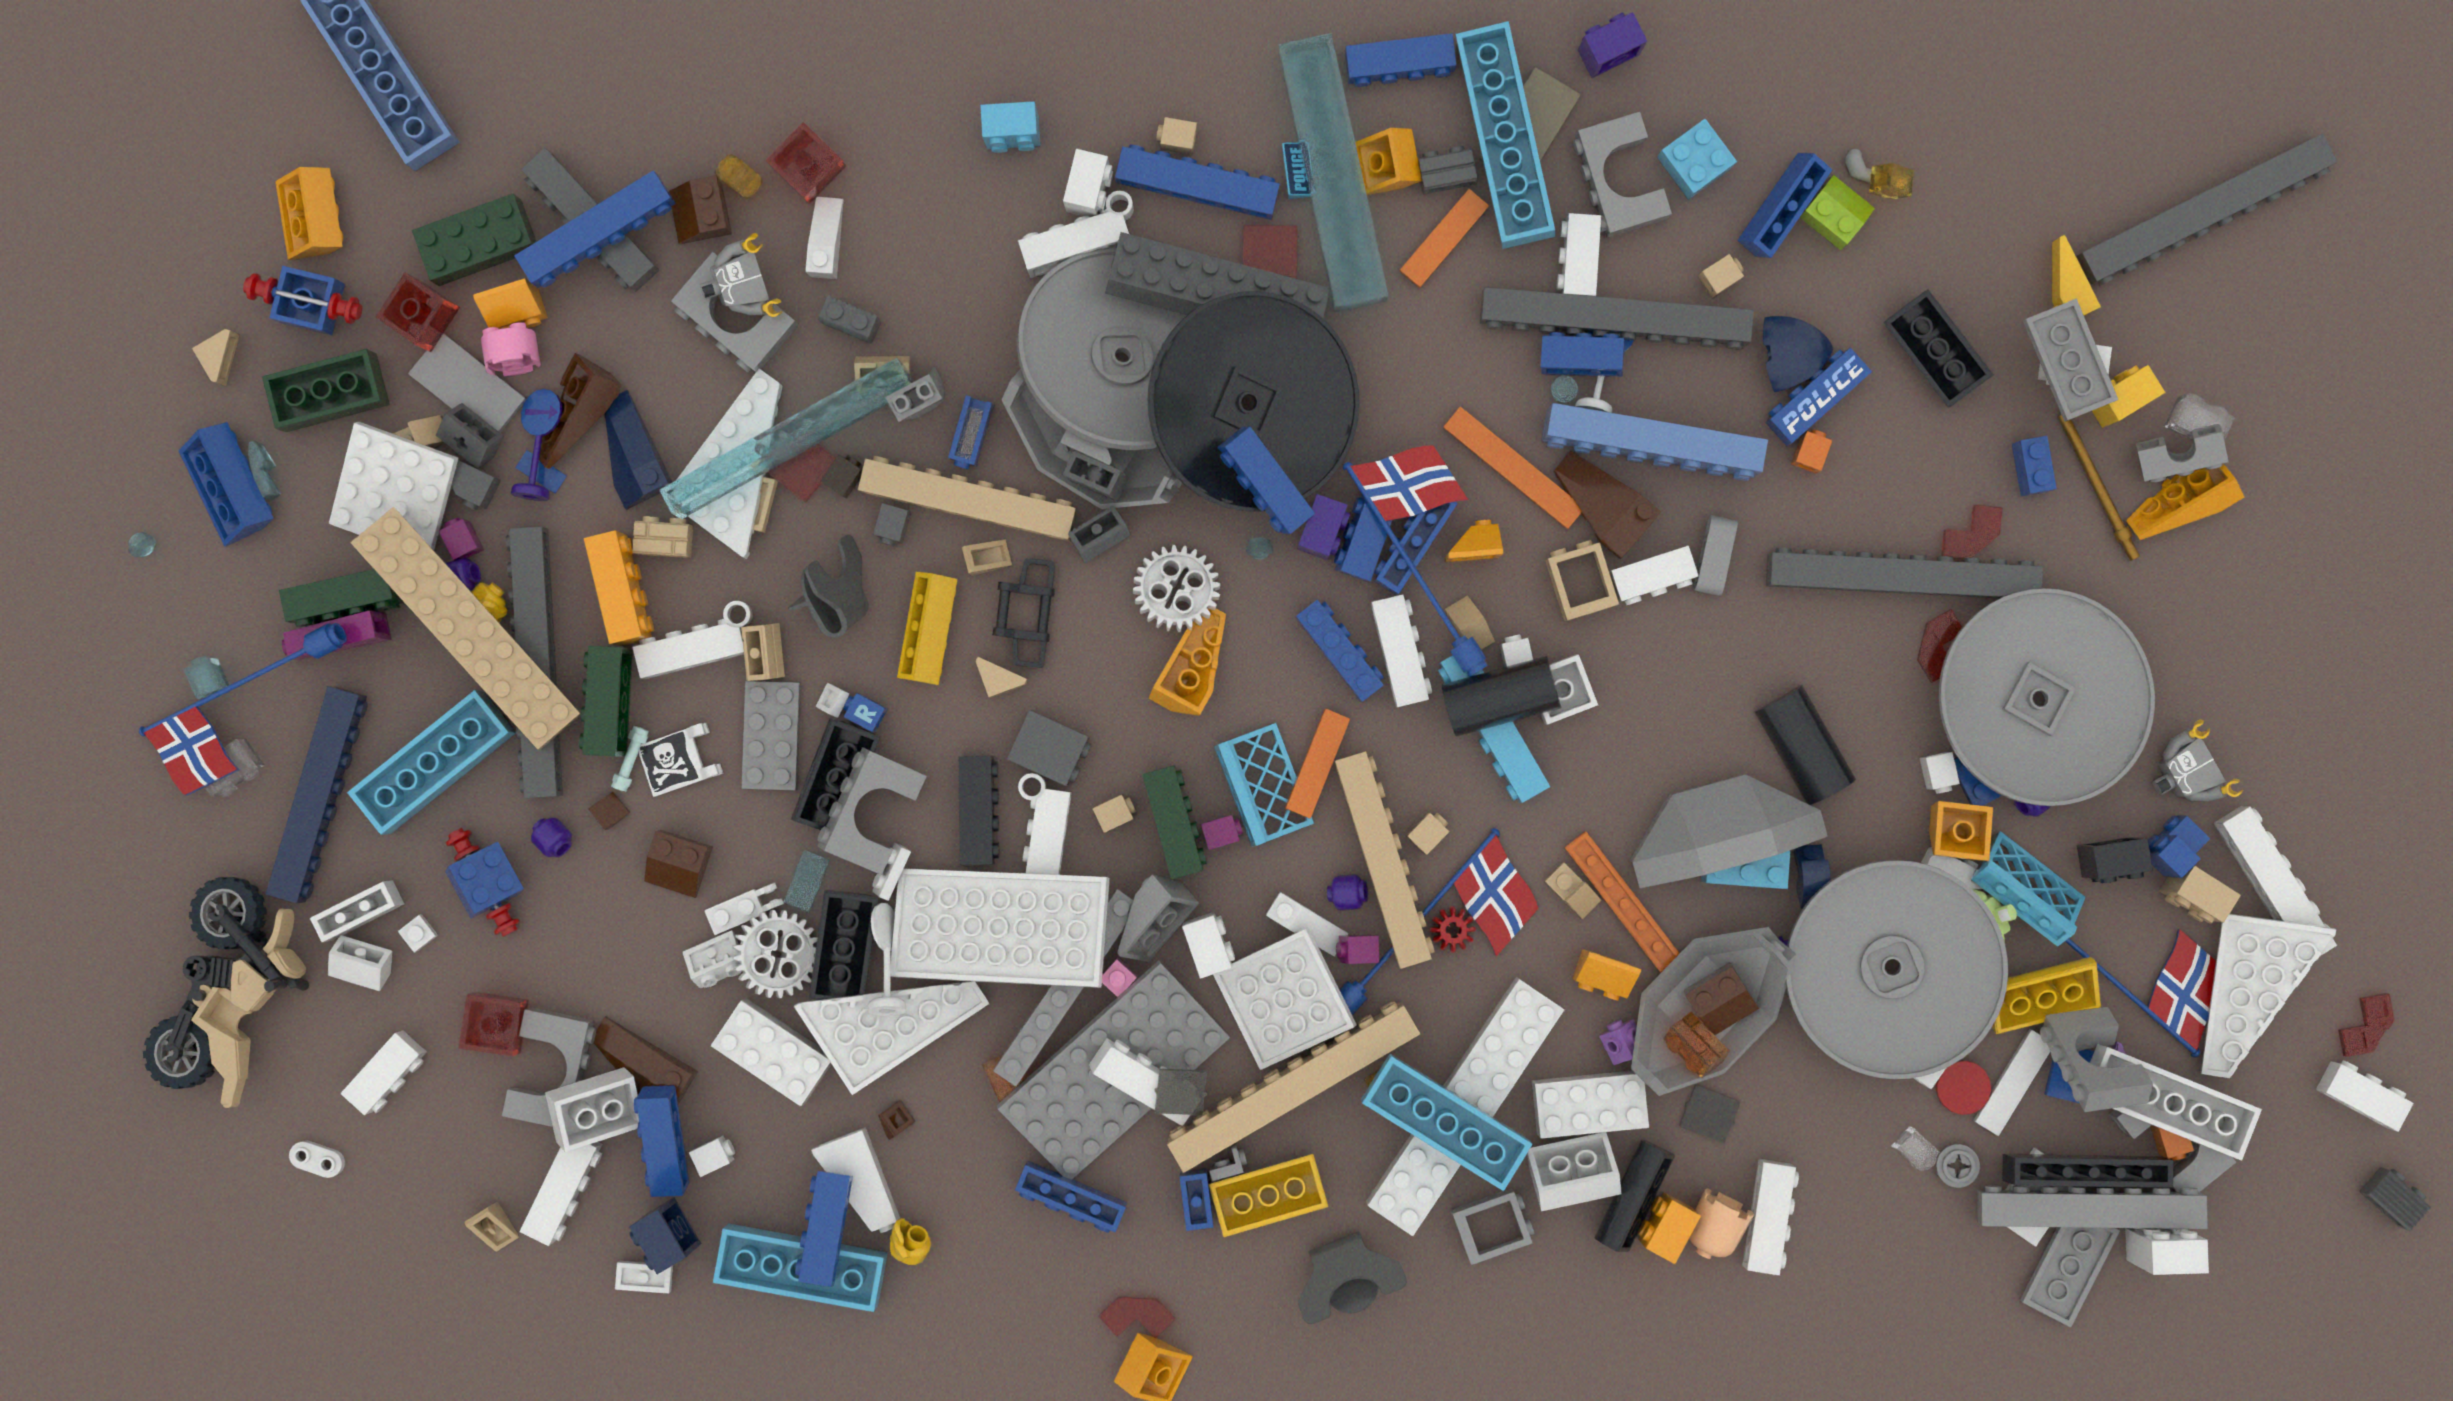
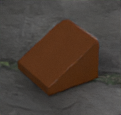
[588,792,630,830]

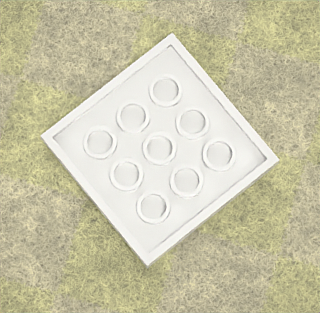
[329,422,458,550]
[1213,927,1357,1070]

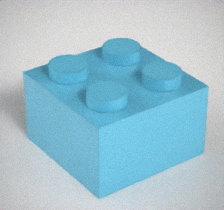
[980,101,1040,153]
[1657,119,1737,200]

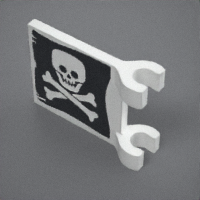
[639,723,724,797]

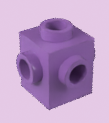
[1599,1019,1637,1065]

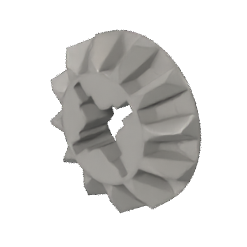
[1935,1144,1980,1188]

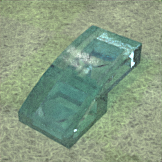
[248,441,282,500]
[783,850,829,913]

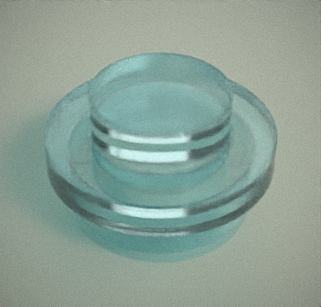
[1551,376,1578,403]
[128,532,156,557]
[1246,538,1273,559]

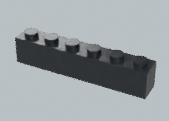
[2002,1154,2173,1188]

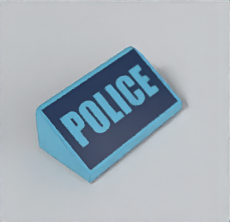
[1282,142,1315,200]

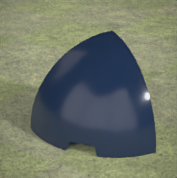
[1763,316,1833,392]

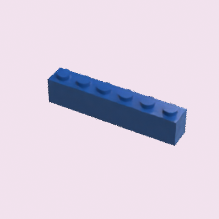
[1115,145,1280,220]
[514,170,676,288]

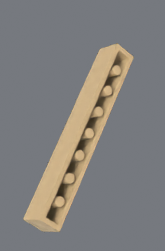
[858,456,1077,542]
[1335,751,1435,969]

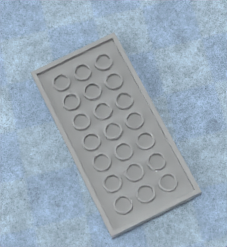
[996,960,1230,1180]

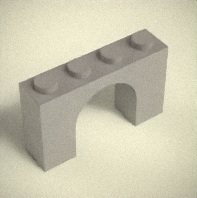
[1573,112,1672,238]
[671,252,799,372]
[818,747,927,875]
[502,1007,596,1127]
[2040,1007,2153,1112]
[2109,1110,2236,1192]

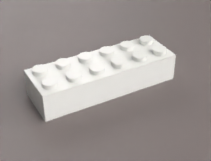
[2090,1044,2262,1161]

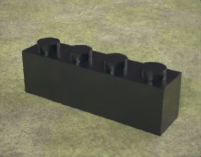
[959,756,1000,865]

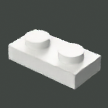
[872,843,911,901]
[615,1260,673,1294]

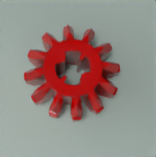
[1429,906,1476,953]

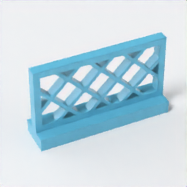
[1214,723,1314,847]
[1971,831,2086,947]

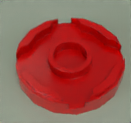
[1935,1060,1991,1115]

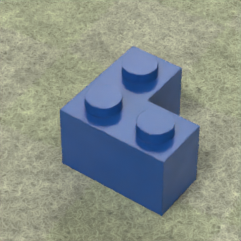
[2148,815,2210,878]

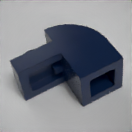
[1794,844,1831,909]

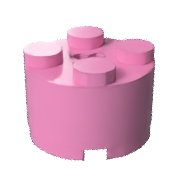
[481,323,541,376]

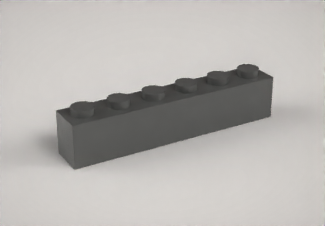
[521,148,659,292]

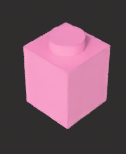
[1102,958,1138,997]

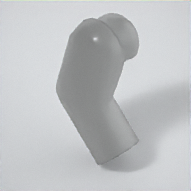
[1845,149,1879,184]

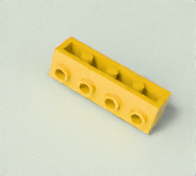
[897,572,957,685]

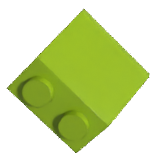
[1800,175,1875,250]

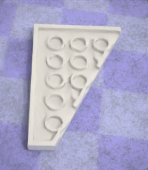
[663,369,783,559]
[2201,914,2336,1078]
[794,981,989,1095]

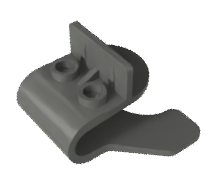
[788,534,869,638]
[1298,1232,1407,1324]

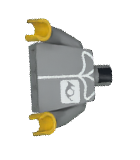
[699,233,783,317]
[2152,719,2244,802]

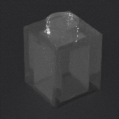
[1892,1126,1940,1172]

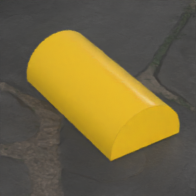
[1992,957,2101,1034]
[1209,1154,1328,1237]

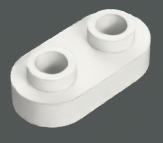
[289,1140,345,1178]

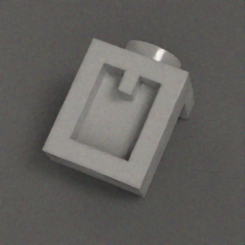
[1209,1144,1247,1181]

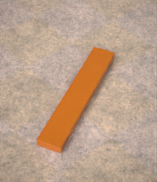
[1443,406,1582,529]
[1564,831,1680,973]

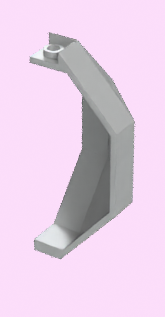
[1002,369,1182,509]
[1629,775,1828,888]
[1631,927,1796,1096]

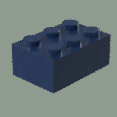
[629,1197,702,1274]

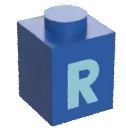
[843,693,888,733]

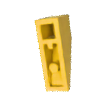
[2052,235,2101,315]

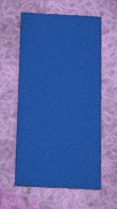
[515,450,567,494]

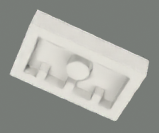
[683,930,742,988]

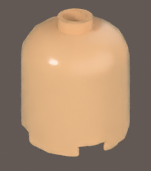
[1689,1188,1754,1259]

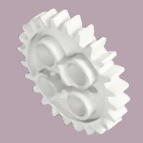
[1133,545,1221,632]
[731,910,817,998]

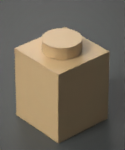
[1156,117,1197,155]
[1698,254,1744,298]
[1092,794,1136,833]
[1406,812,1450,855]

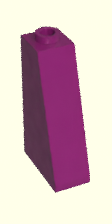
[282,611,392,660]

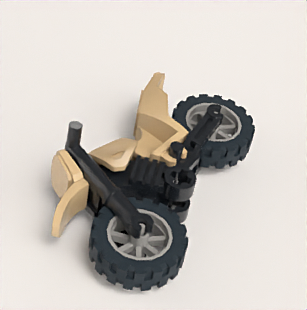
[143,877,309,1108]

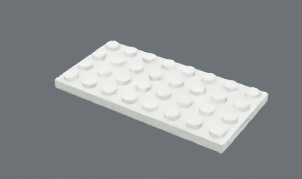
[890,869,1110,988]

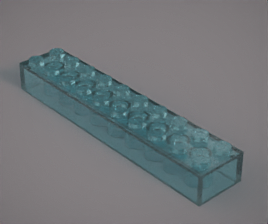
[1278,33,1388,313]

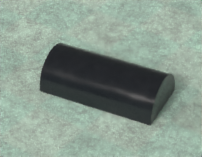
[1883,289,1994,408]
[1442,656,1562,737]
[1755,685,1856,805]
[791,718,880,830]
[809,890,878,1000]
[1594,1139,1675,1252]

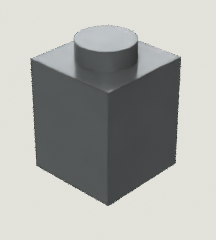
[873,503,911,546]

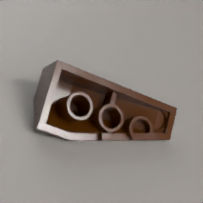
[539,353,621,469]
[1553,451,1661,559]
[593,1017,698,1105]

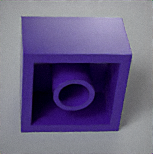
[1578,12,1647,78]
[1297,494,1350,560]

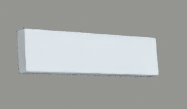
[1973,1029,2050,1136]

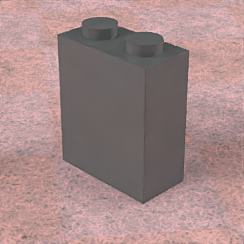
[1007,710,1092,786]

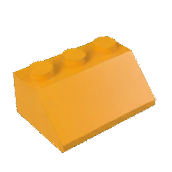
[275,167,343,260]

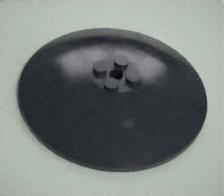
[1147,291,1359,512]

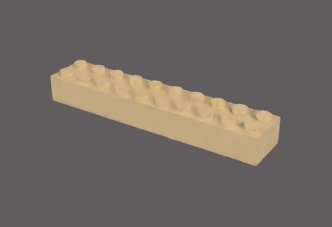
[350,507,581,750]
[1167,1000,1420,1173]

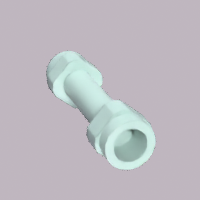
[611,726,649,792]

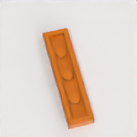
[1399,189,1489,289]
[1284,709,1350,819]

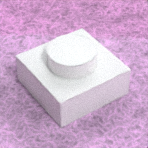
[816,683,849,718]
[398,914,438,953]

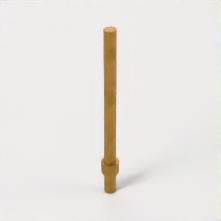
[2058,415,2140,561]

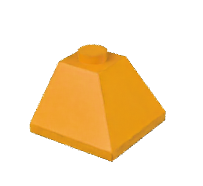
[1444,520,1503,562]

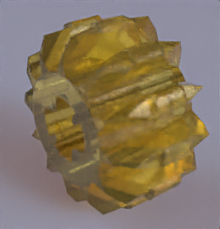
[715,154,763,199]

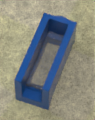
[948,395,995,470]

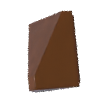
[878,1100,915,1140]

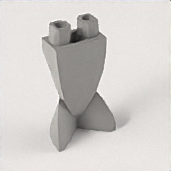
[882,366,945,422]

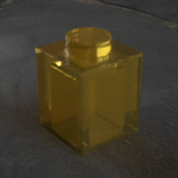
[1869,163,1914,199]

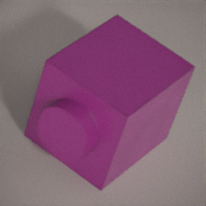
[439,518,484,560]
[1201,815,1243,850]
[1336,934,1379,964]

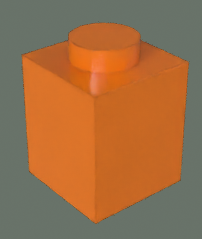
[1791,429,1833,474]
[2150,1125,2194,1161]

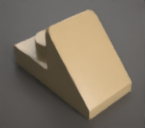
[393,415,445,448]
[1544,862,1601,919]

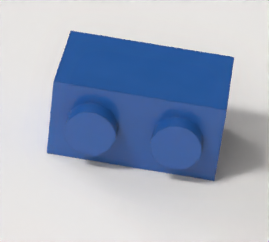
[2012,436,2057,497]
[1179,1168,1214,1231]

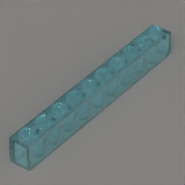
[660,358,913,519]

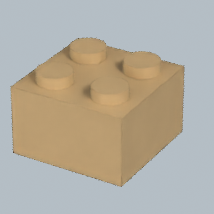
[2159,866,2241,924]

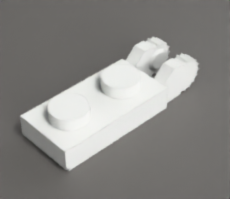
[704,883,784,935]

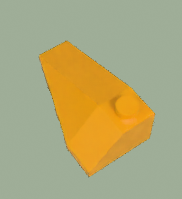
[2126,463,2245,540]
[1148,609,1226,716]

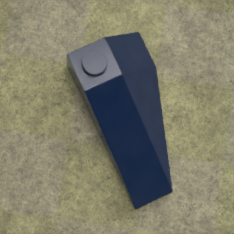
[605,390,673,510]

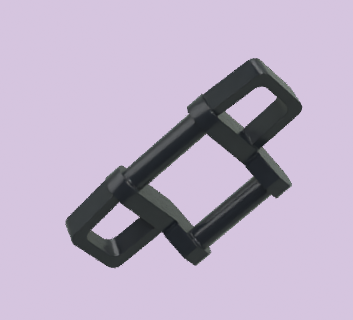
[992,558,1055,668]

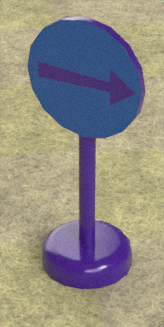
[511,389,562,501]

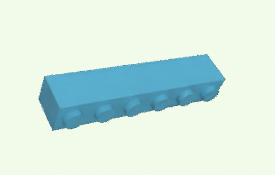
[1438,655,1550,803]

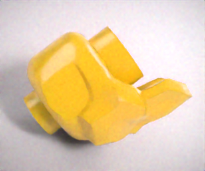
[471,582,508,623]
[889,1218,931,1265]

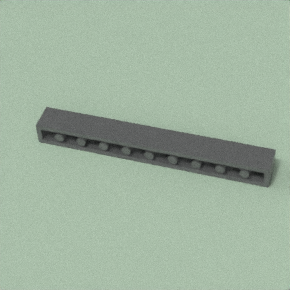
[2076,134,2338,286]
[1480,287,1754,350]
[506,526,563,798]
[1766,548,2043,599]

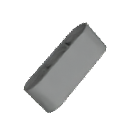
[1693,515,1738,596]

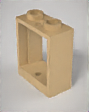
[1545,540,1619,622]

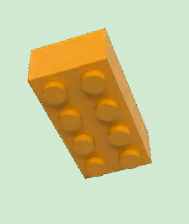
[584,530,654,646]

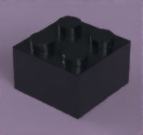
[2077,837,2153,883]

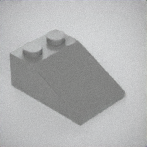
[1117,874,1199,962]

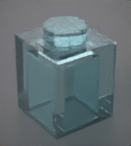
[183,656,229,699]

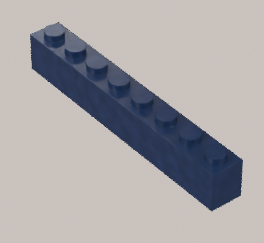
[266,686,368,903]

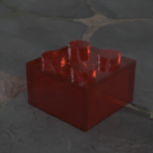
[766,122,846,204]
[376,272,460,352]
[458,992,529,1056]

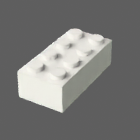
[711,998,831,1106]
[1532,1070,1649,1138]

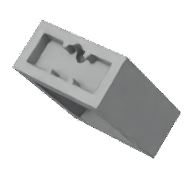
[1451,1188,1535,1265]

